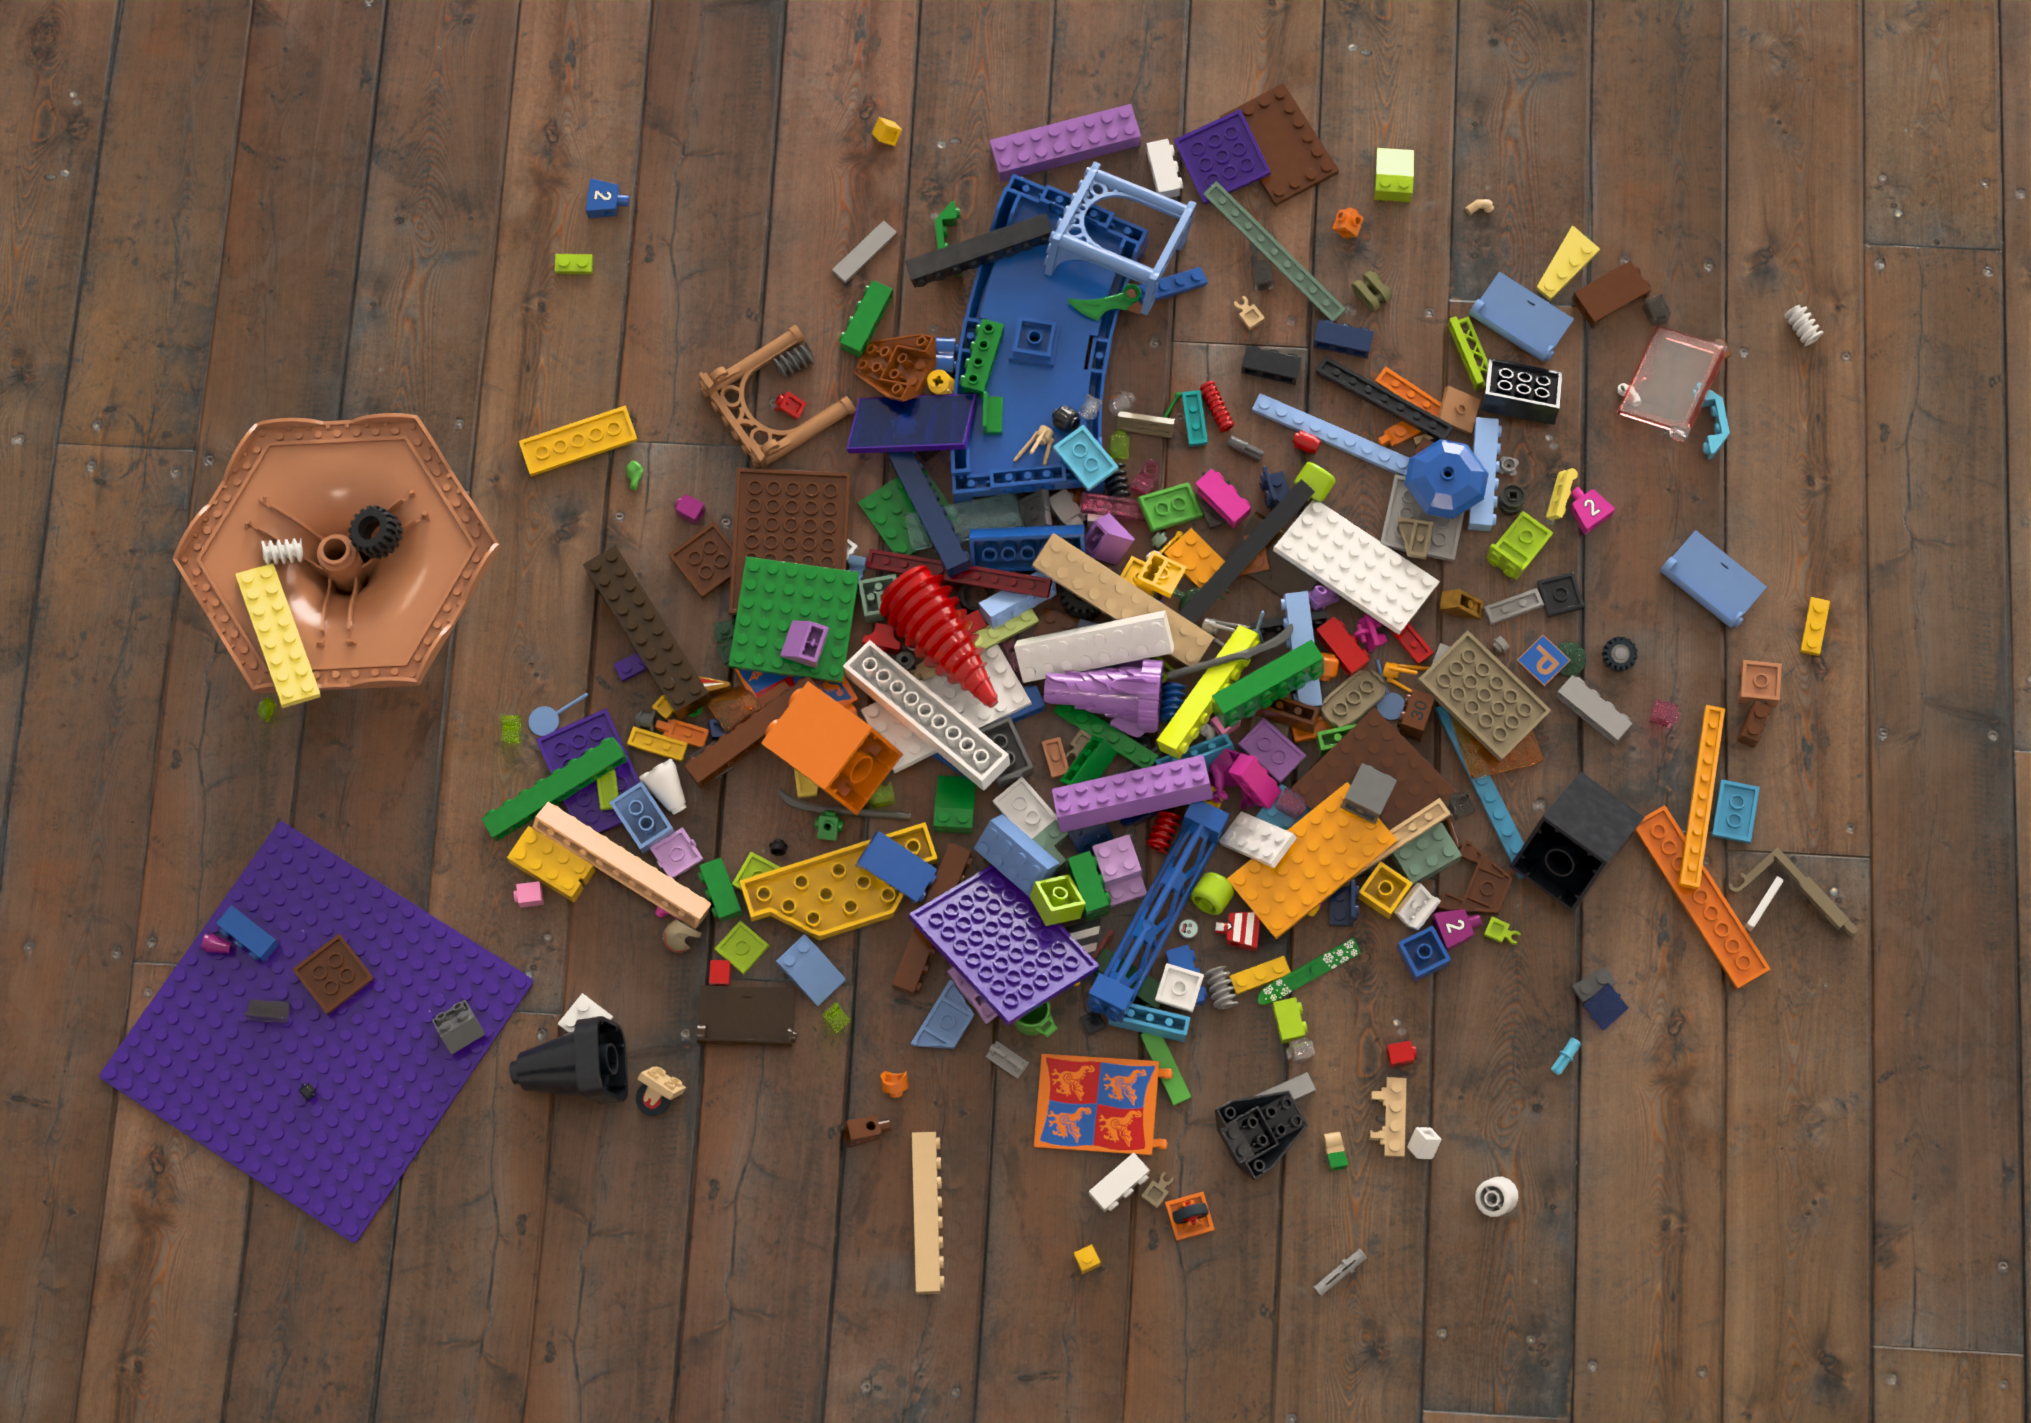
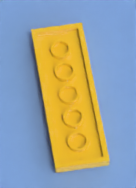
[519,406,638,477]

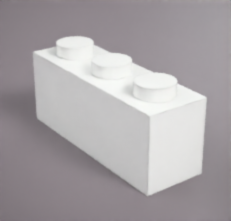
[1146,139,1183,198]
[1089,1153,1150,1213]

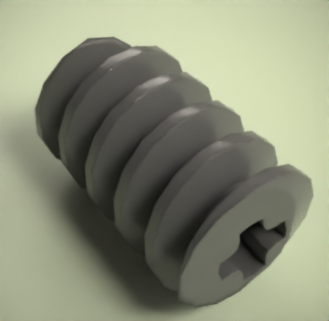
[772,342,814,378]

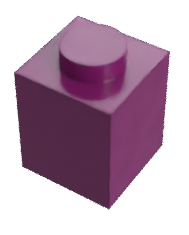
[675,494,706,525]

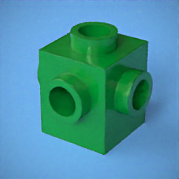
[815,810,843,841]

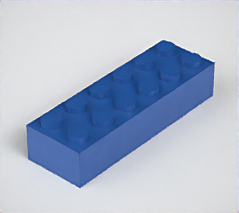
[969,525,1086,572]

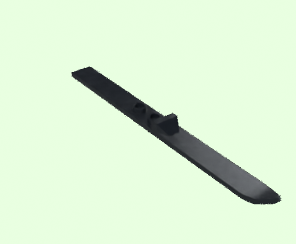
[1178,479,1315,624]

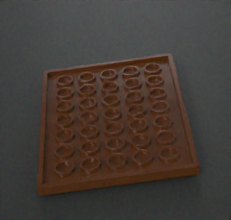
[729,468,851,615]

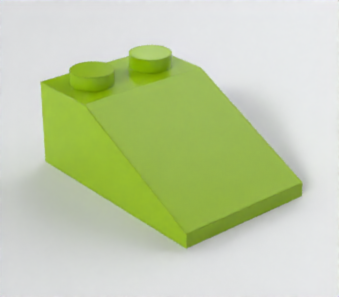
[1374,148,1414,202]

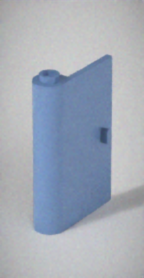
[1468,271,1574,363]
[1660,530,1767,628]

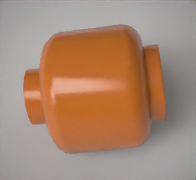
[1319,652,1339,681]

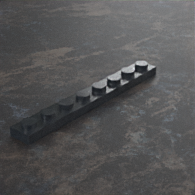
[1315,356,1454,440]

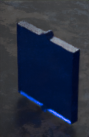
[1583,983,1629,1030]

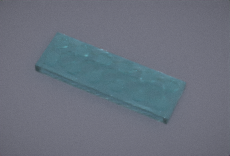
[904,493,1023,551]

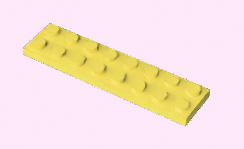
[235,563,321,708]

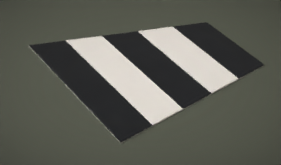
[1065,918,1101,959]

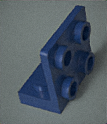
[1259,466,1289,511]
[1066,823,1115,855]
[1329,879,1359,927]

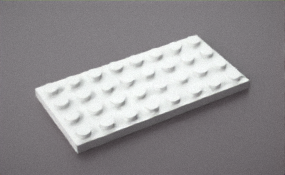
[1273,500,1440,635]
[861,644,1032,773]

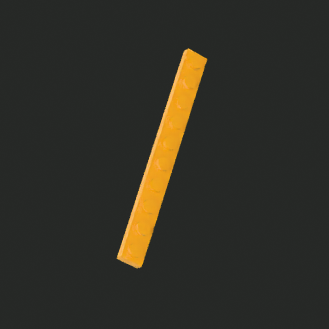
[1678,705,1725,890]

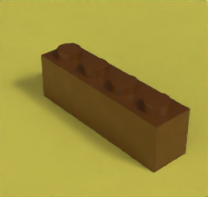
[1254,697,1320,734]

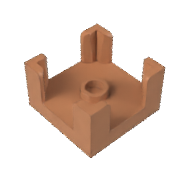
[1737,660,1782,707]

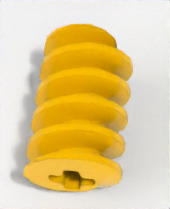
[927,370,955,395]

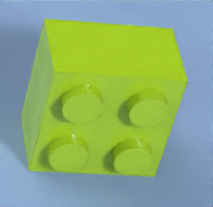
[1030,874,1086,926]

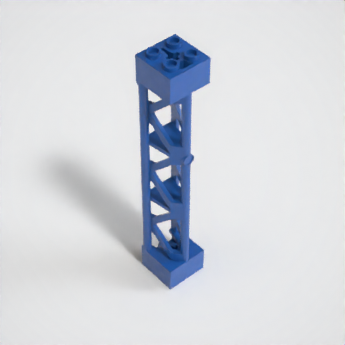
[1087,801,1229,1023]

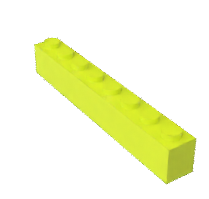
[1157,625,1261,759]

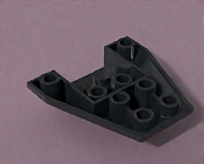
[1215,1091,1308,1180]

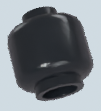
[1052,405,1081,433]

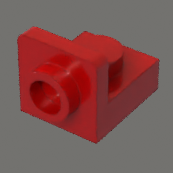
[774,391,807,420]

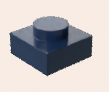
[708,718,730,740]

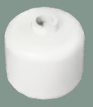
[1475,1177,1518,1217]

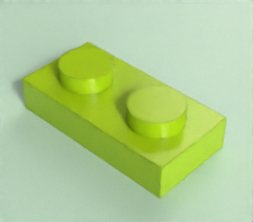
[555,254,593,274]

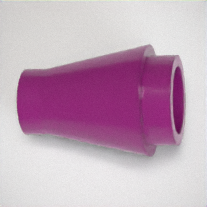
[201,933,232,954]

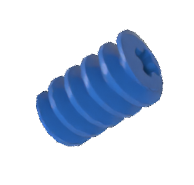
[1159,682,1186,724]

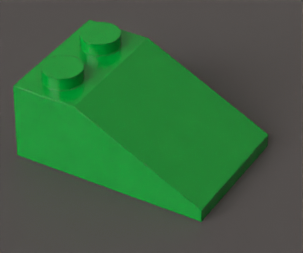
[933,775,976,834]

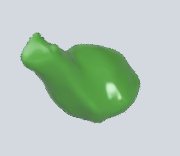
[626,461,643,491]

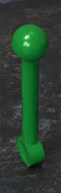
[1162,392,1182,418]

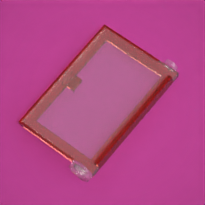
[1617,326,1728,441]

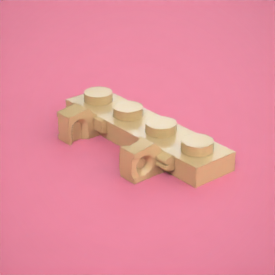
[1369,1077,1407,1158]

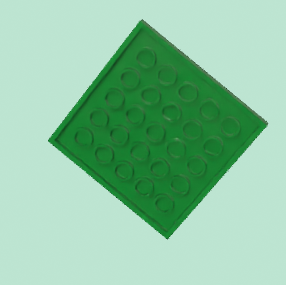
[729,556,859,684]

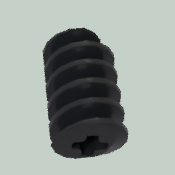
[1104,463,1131,505]

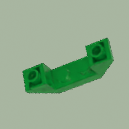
[935,201,963,276]

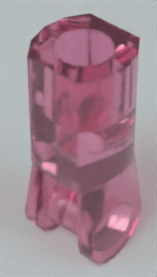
[1003,638,1020,674]

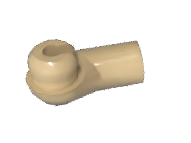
[1465,199,1494,215]

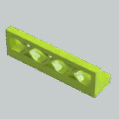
[1448,316,1488,391]

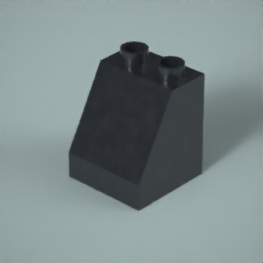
[1509,772,1645,913]

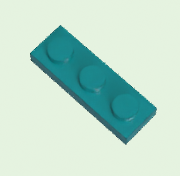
[1182,390,1208,447]

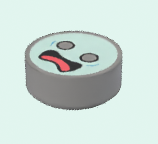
[1179,919,1198,940]

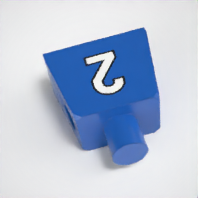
[586,178,630,218]

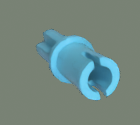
[1551,1038,1581,1075]

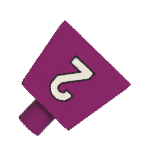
[1432,909,1482,952]

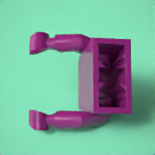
[1209,748,1253,810]

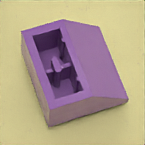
[1085,513,1135,565]
[780,620,829,668]

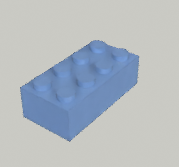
[974,814,1059,897]

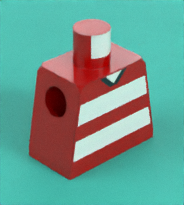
[1215,912,1260,952]

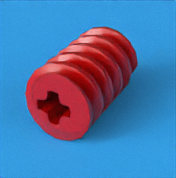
[1146,811,1182,854]

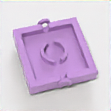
[650,827,704,879]

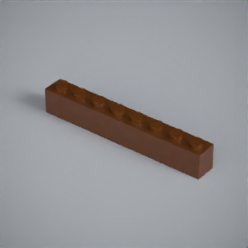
[685,676,819,789]
[892,842,974,996]

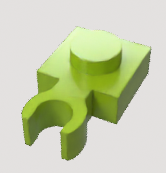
[1484,917,1521,945]

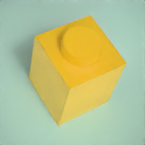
[1074,1244,1101,1274]

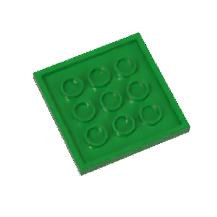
[858,468,962,556]

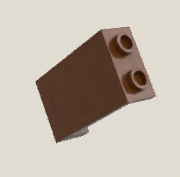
[1572,260,1651,329]

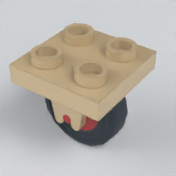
[636,1067,686,1116]

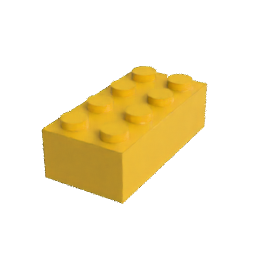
[507,826,596,903]

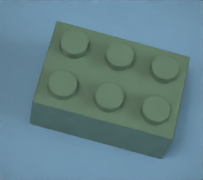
[1390,823,1462,888]

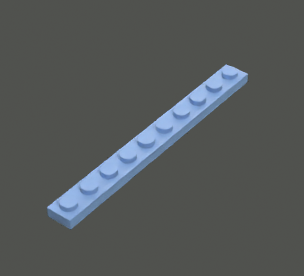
[1252,393,1409,477]

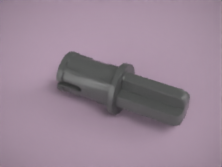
[1227,435,1264,461]

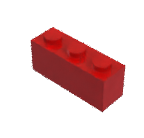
[1315,616,1370,677]

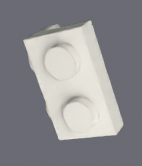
[1394,882,1441,930]

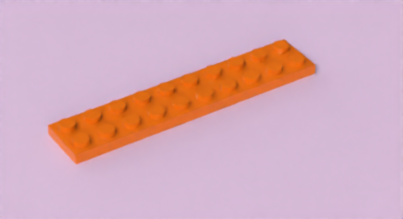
[1635,805,1771,990]

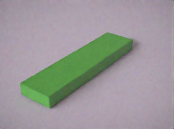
[1140,1033,1191,1106]

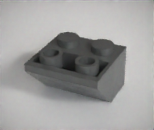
[432,1000,485,1055]

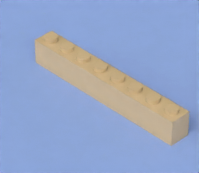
[912,1132,944,1295]

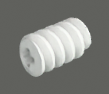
[1784,305,1823,346]
[262,538,303,565]

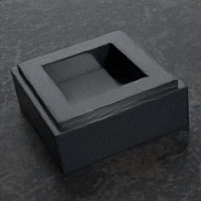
[1080,1011,1106,1036]

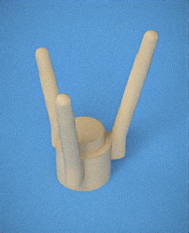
[1013,425,1054,466]

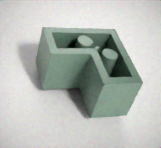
[858,574,896,623]
[1033,819,1068,878]

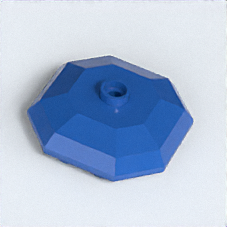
[1404,439,1489,519]

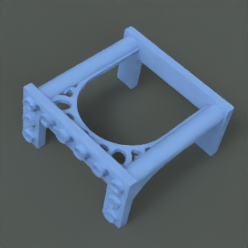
[1044,161,1197,315]

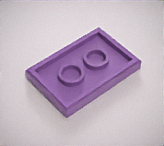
[1238,718,1307,784]

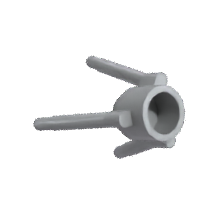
[1201,617,1250,648]

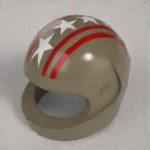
[663,919,702,953]

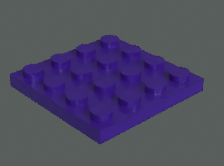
[1174,109,1271,205]

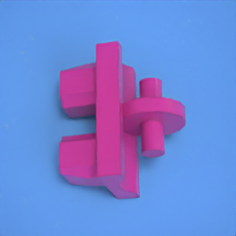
[1353,613,1387,652]

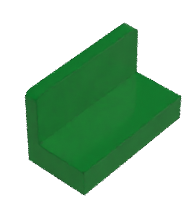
[983,391,1003,435]

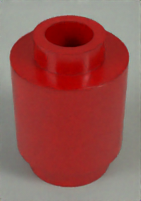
[1292,430,1321,454]

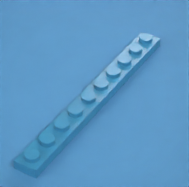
[1435,706,1524,880]

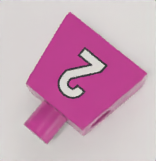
[1570,487,1615,535]

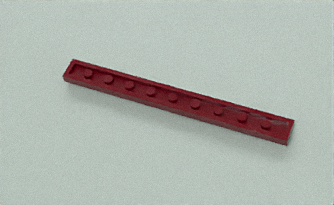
[866,549,1053,599]

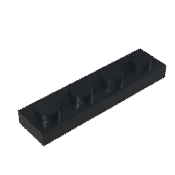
[1250,611,1327,636]

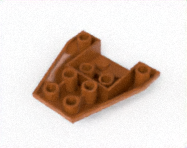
[853,334,937,402]

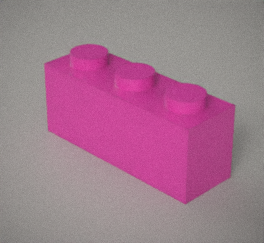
[1195,469,1251,529]
[1228,753,1281,809]

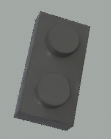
[1571,966,1616,1003]

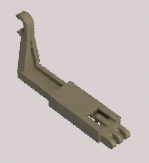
[1728,847,1857,936]

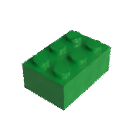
[1068,851,1111,921]

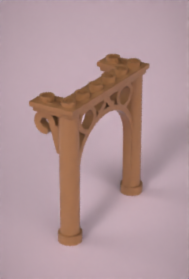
[698,325,856,469]

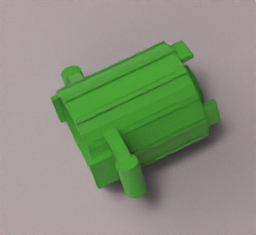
[1014,1001,1057,1038]

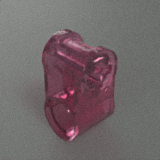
[1130,460,1159,495]

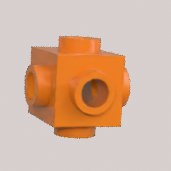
[1332,208,1364,238]

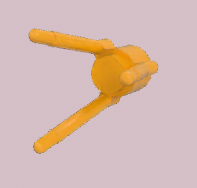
[1382,662,1430,694]

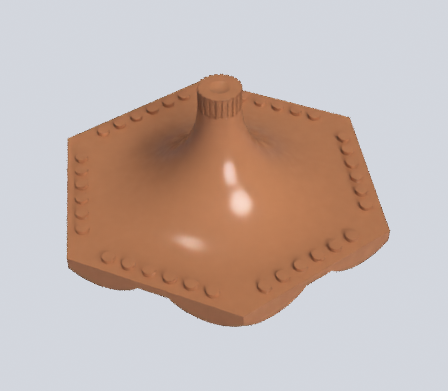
[173,413,500,693]

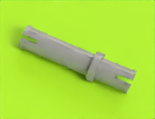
[1313,1249,1367,1297]

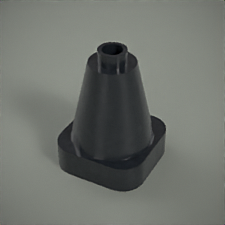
[509,1016,628,1104]

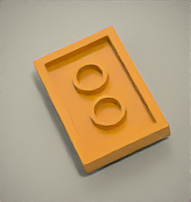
[1164,528,1225,590]

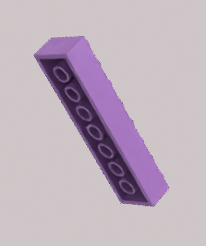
[990,104,1141,182]
[1052,755,1213,833]

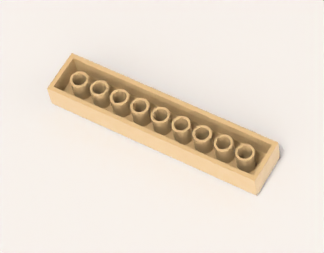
[1031,533,1214,667]

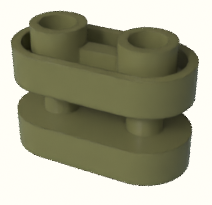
[1351,271,1392,312]

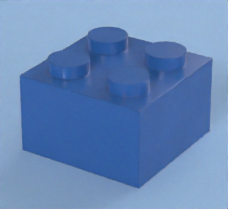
[1396,926,1451,982]

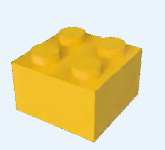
[1357,861,1413,919]

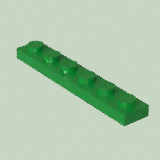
[1054,704,1159,769]

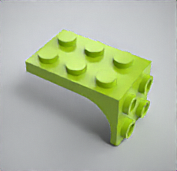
[1486,511,1553,580]

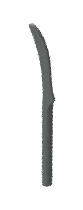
[1167,624,1293,679]
[779,789,911,821]

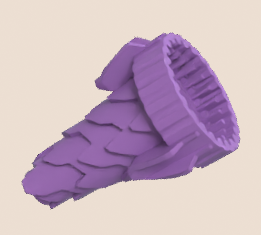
[1044,658,1163,737]

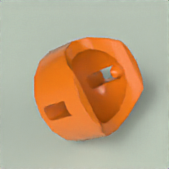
[880,1071,909,1098]

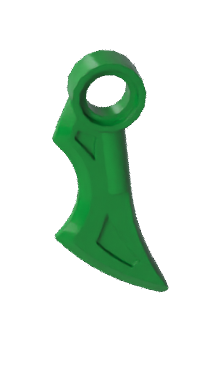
[1068,284,1141,321]

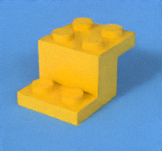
[1120,551,1187,598]

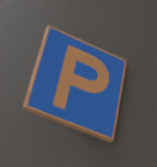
[1516,635,1571,687]

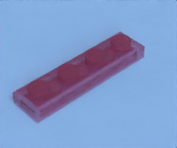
[1080,492,1146,522]

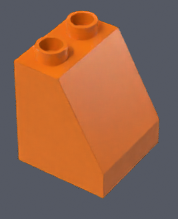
[761,682,903,816]

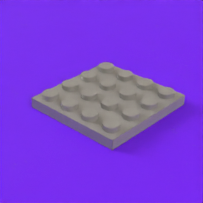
[1380,475,1465,562]

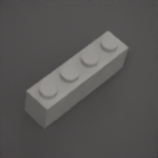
[1556,675,1632,745]

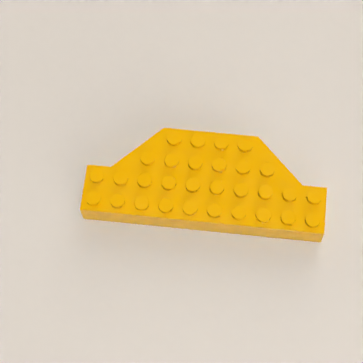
[740,822,938,941]

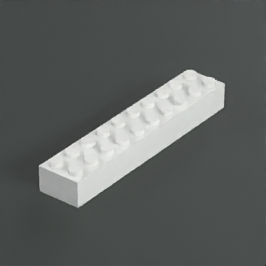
[843,640,1010,791]

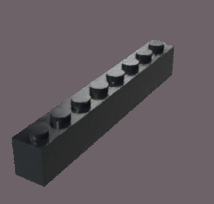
[905,213,1052,288]

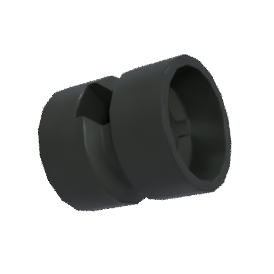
[1498,484,1526,516]

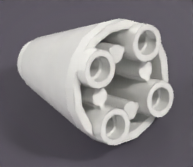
[639,759,687,815]

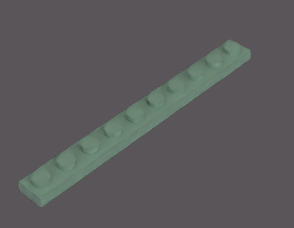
[1203,181,1346,323]

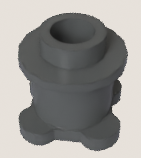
[895,652,916,671]
[635,710,658,732]

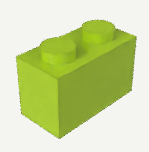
[1272,997,1308,1044]

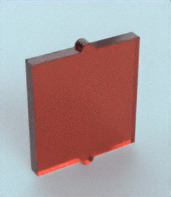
[1091,929,1115,960]

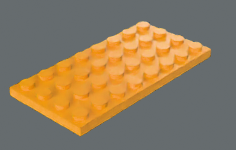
[1227,782,1398,939]

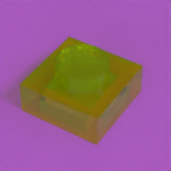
[257,697,276,722]

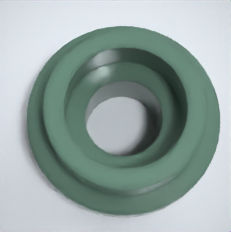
[1151,531,1168,549]

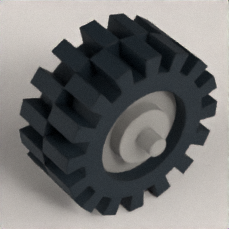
[1602,636,1638,672]

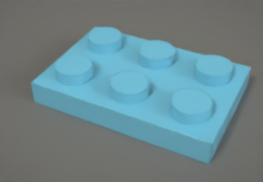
[1053,425,1119,491]

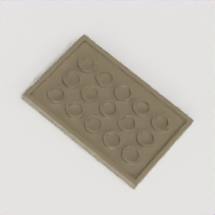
[1417,631,1551,762]

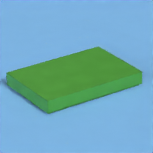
[1137,482,1203,533]

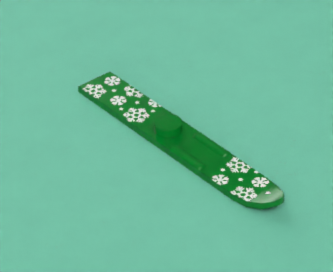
[1257,938,1361,1005]

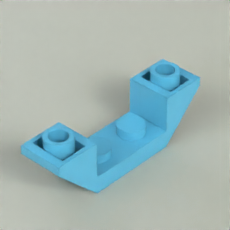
[1692,383,1730,460]

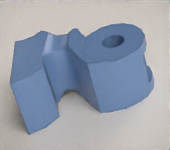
[847,554,867,593]

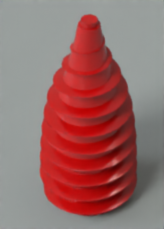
[879,565,999,708]

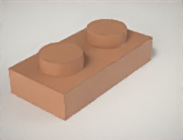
[1042,737,1069,779]

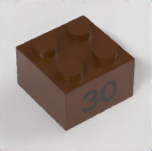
[1397,688,1435,742]

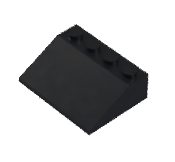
[1481,358,1563,425]

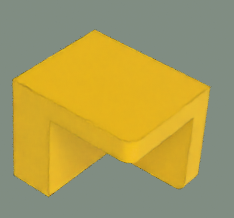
[872,117,902,146]

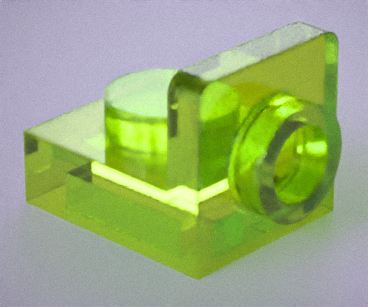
[1110,431,1130,459]

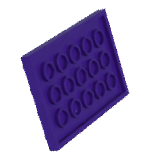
[536,708,640,834]

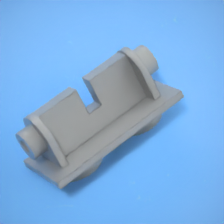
[986,1041,1029,1079]

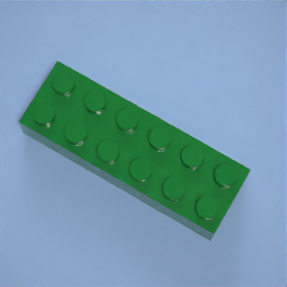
[1212,640,1324,729]

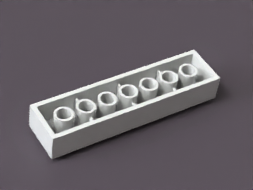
[1014,610,1174,683]

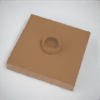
[1438,386,1481,435]

